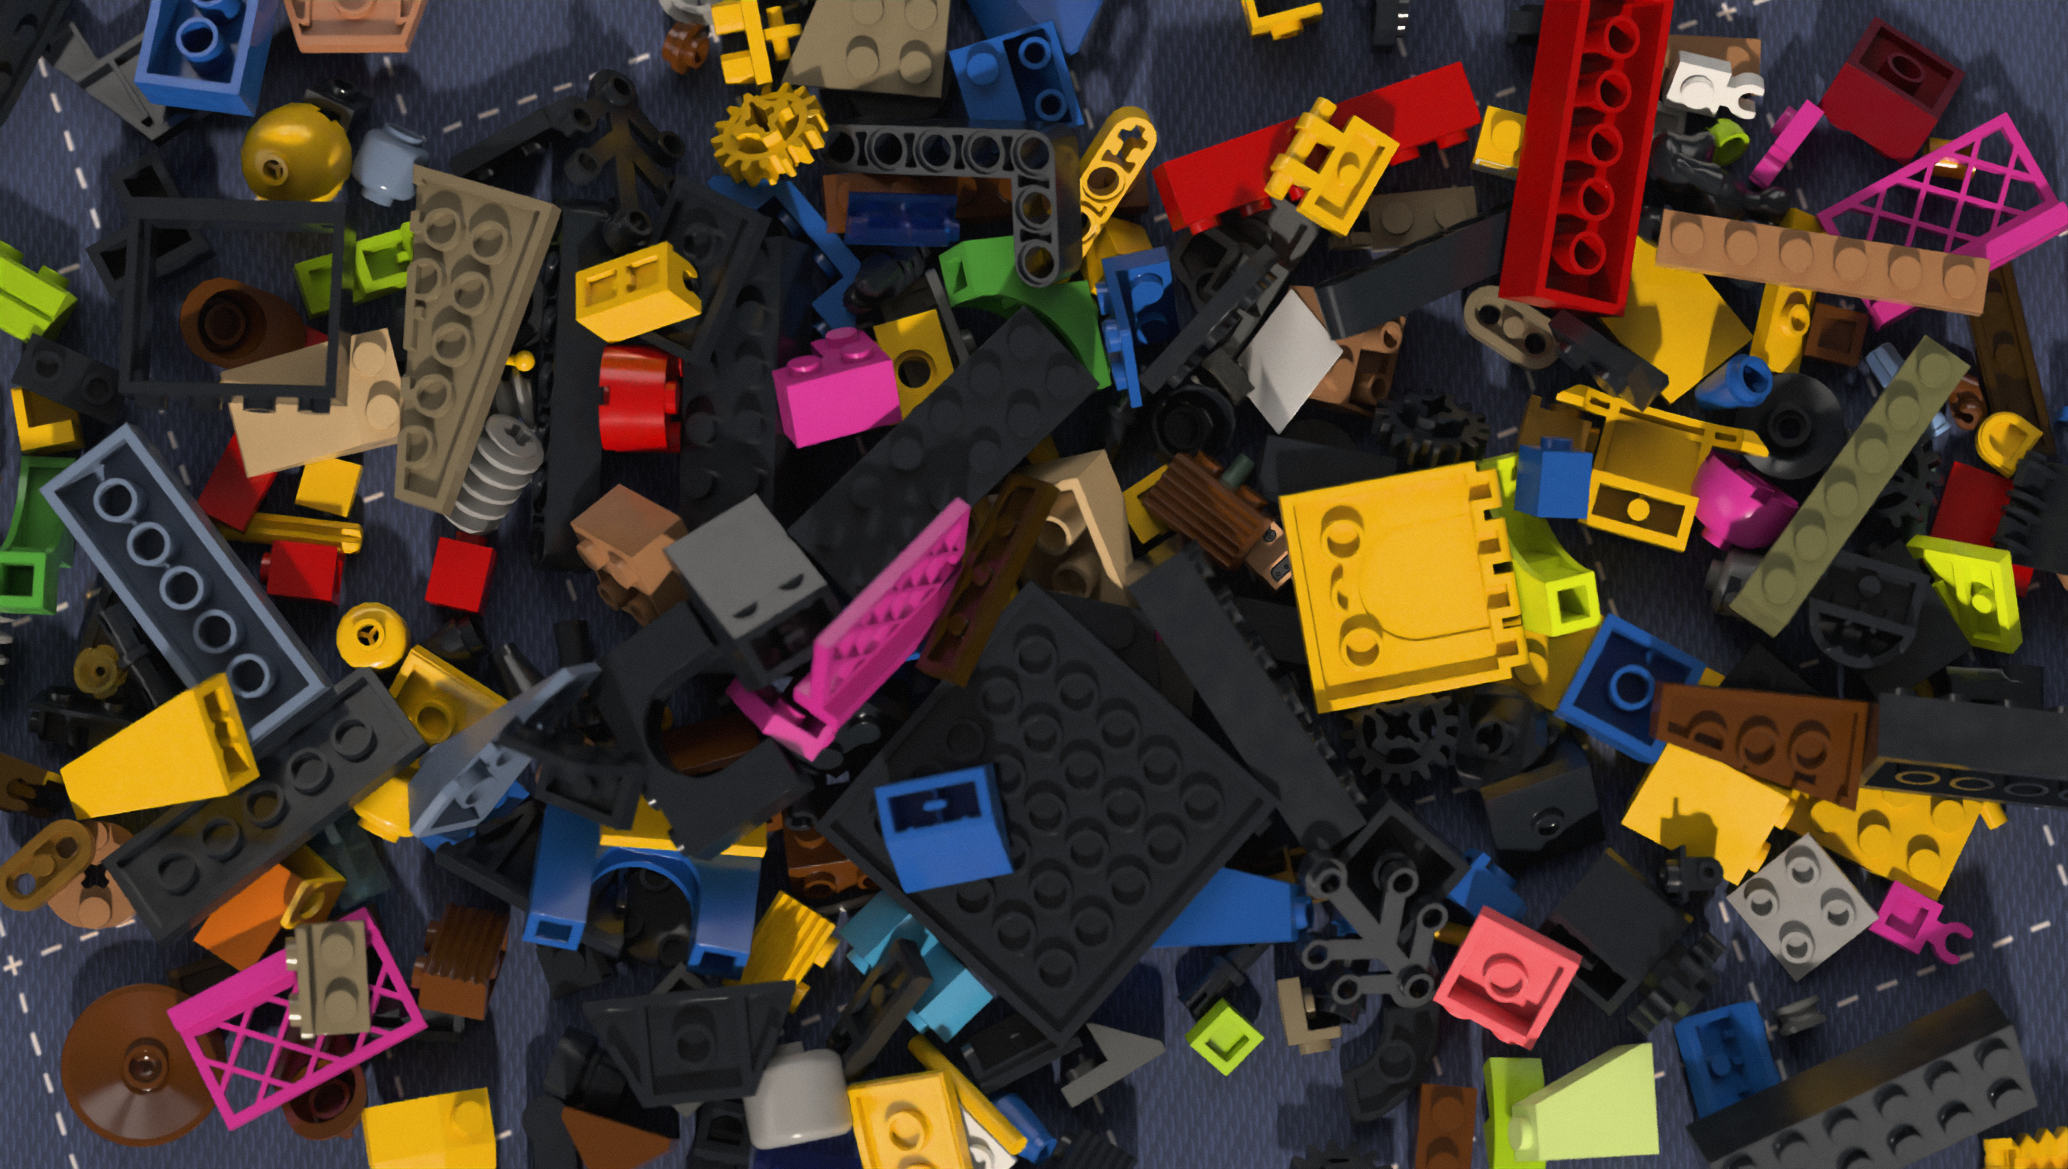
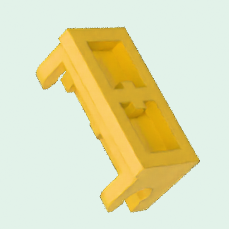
[576,241,701,344]

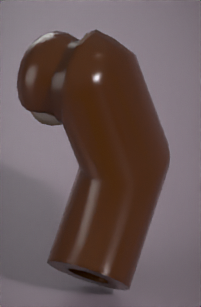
[1947,373,1987,430]

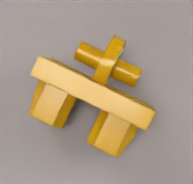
[711,0,803,90]

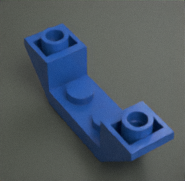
[707,175,861,339]

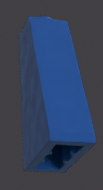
[1150,865,1314,949]

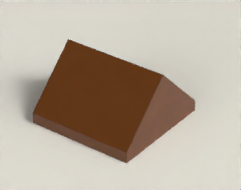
[561,1106,680,1169]

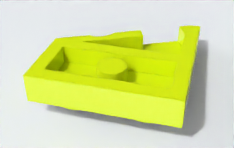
[1906,534,2023,654]

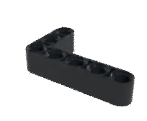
[817,116,1083,288]

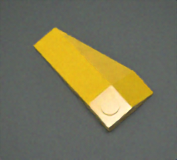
[361,1087,496,1169]

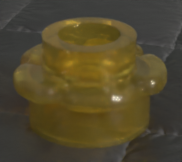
[74,645,127,698]

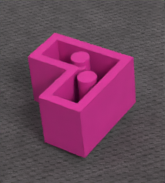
[772,327,903,448]

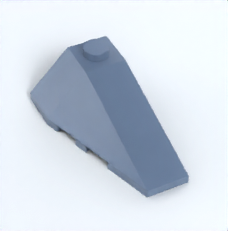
[408,662,602,838]

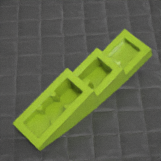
[292,221,414,319]

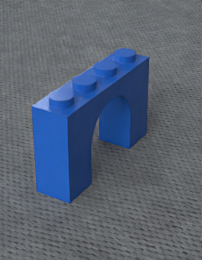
[522,803,762,981]

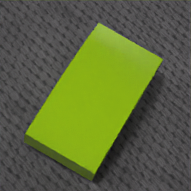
[1483,1057,1546,1169]

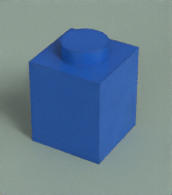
[1514,436,1593,519]

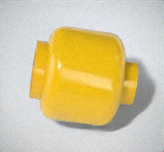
[336,602,411,675]
[353,764,420,843]

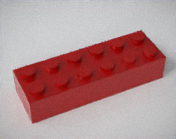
[1498,0,1674,318]

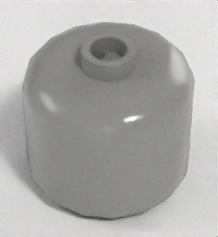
[743,1041,853,1149]

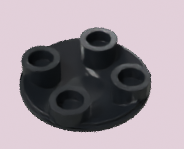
[623,867,692,969]

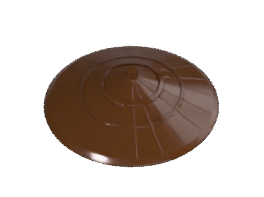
[61,983,227,1147]

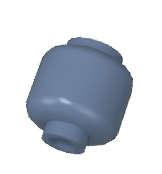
[351,122,430,207]

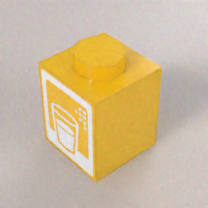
[1470,105,1527,181]

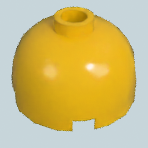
[240,102,352,202]

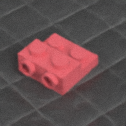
[1433,905,1582,1051]

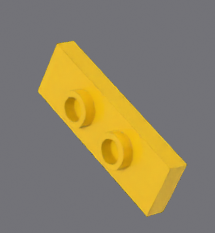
[1749,208,1824,375]

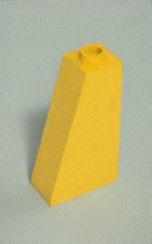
[59,672,260,820]

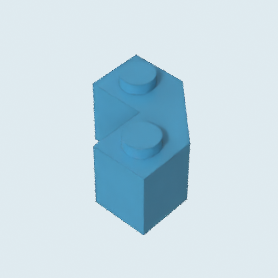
[838,889,993,1043]

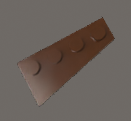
[1648,681,1871,812]

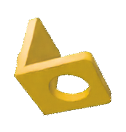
[1240,0,1323,40]
[280,844,347,929]

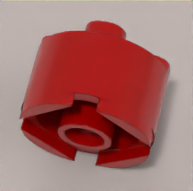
[599,344,684,454]

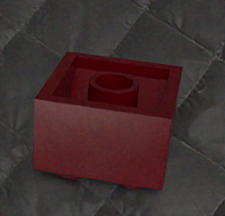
[1817,16,1966,166]

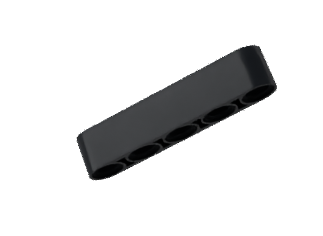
[1313,200,1513,341]

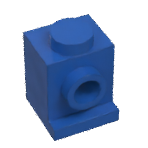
[1446,847,1527,923]

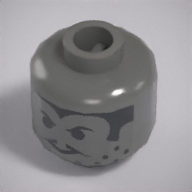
[1703,547,1764,626]

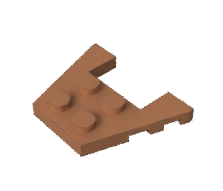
[284,0,428,53]

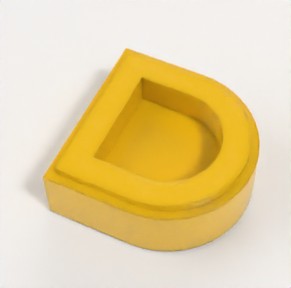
[1975,411,2043,479]

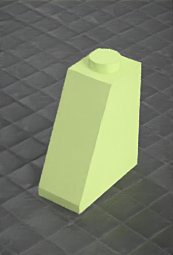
[1508,1043,1659,1161]

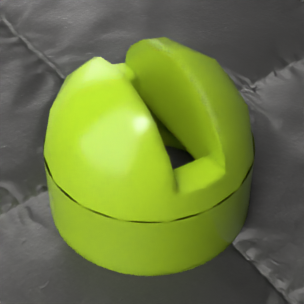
[1704,118,1749,166]

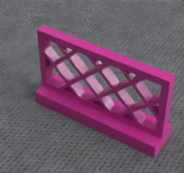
[1815,112,2068,333]
[793,497,970,731]
[167,906,429,1131]

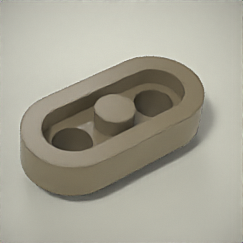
[1462,285,1559,372]

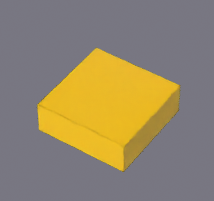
[294,458,364,519]

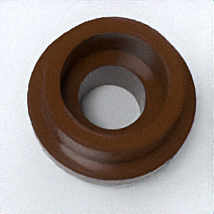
[662,21,710,74]

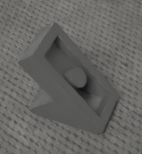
[1061,1022,1166,1108]

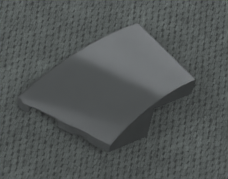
[1168,194,1324,360]

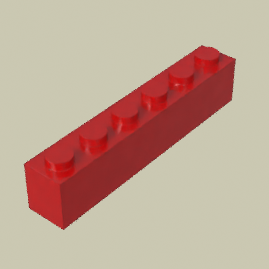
[1152,61,1482,236]

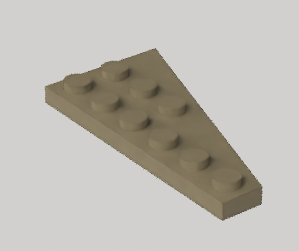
[780,0,952,100]
[394,164,562,517]

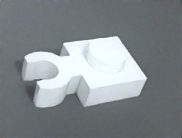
[1662,50,1765,119]

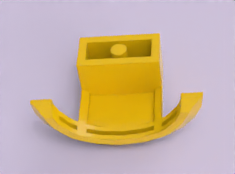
[1556,384,1769,554]

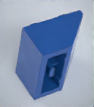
[947,20,1084,153]
[874,763,1014,893]

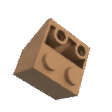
[1287,285,1407,421]
[570,484,690,627]

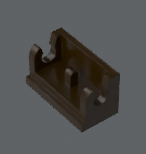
[0,752,67,819]

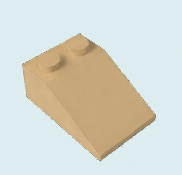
[220,328,405,478]
[986,449,1140,610]

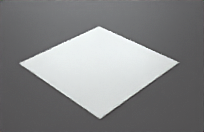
[1228,288,1343,435]

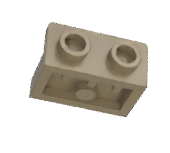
[285,919,371,1039]

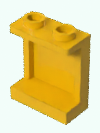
[1621,743,1797,886]

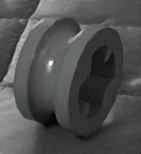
[1771,994,1827,1037]

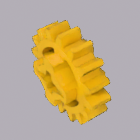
[711,82,829,188]

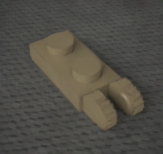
[1328,186,1477,253]

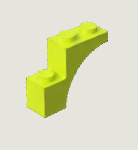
[1475,452,1602,637]

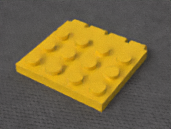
[1278,461,1530,714]

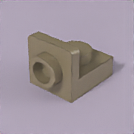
[1275,977,1343,1055]

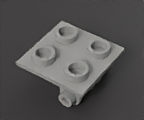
[1726,832,1880,982]

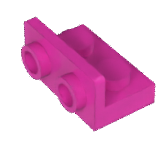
[725,674,837,762]

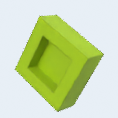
[1184,997,1264,1077]

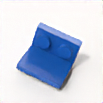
[1095,246,1180,408]

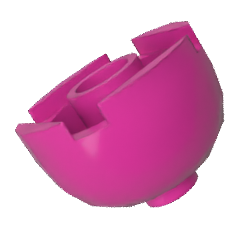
[1691,449,1800,552]

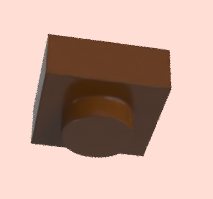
[1802,302,1869,370]

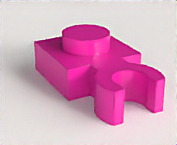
[1748,99,1824,190]
[1867,880,1974,965]

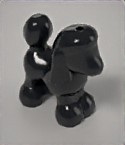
[1637,128,1793,289]

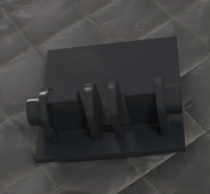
[1989,450,2068,576]

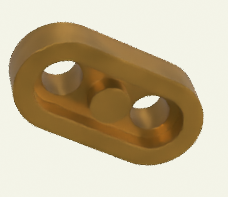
[0,819,96,912]

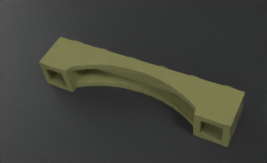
[1728,334,1971,638]

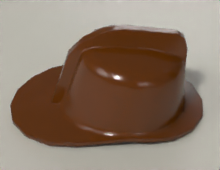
[179,277,306,370]
[271,1026,369,1141]

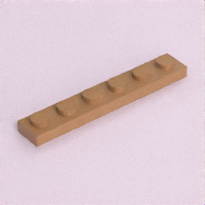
[1654,209,1991,316]

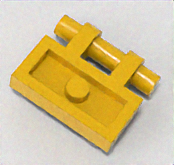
[1264,97,1400,239]

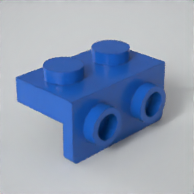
[1673,999,1781,1119]

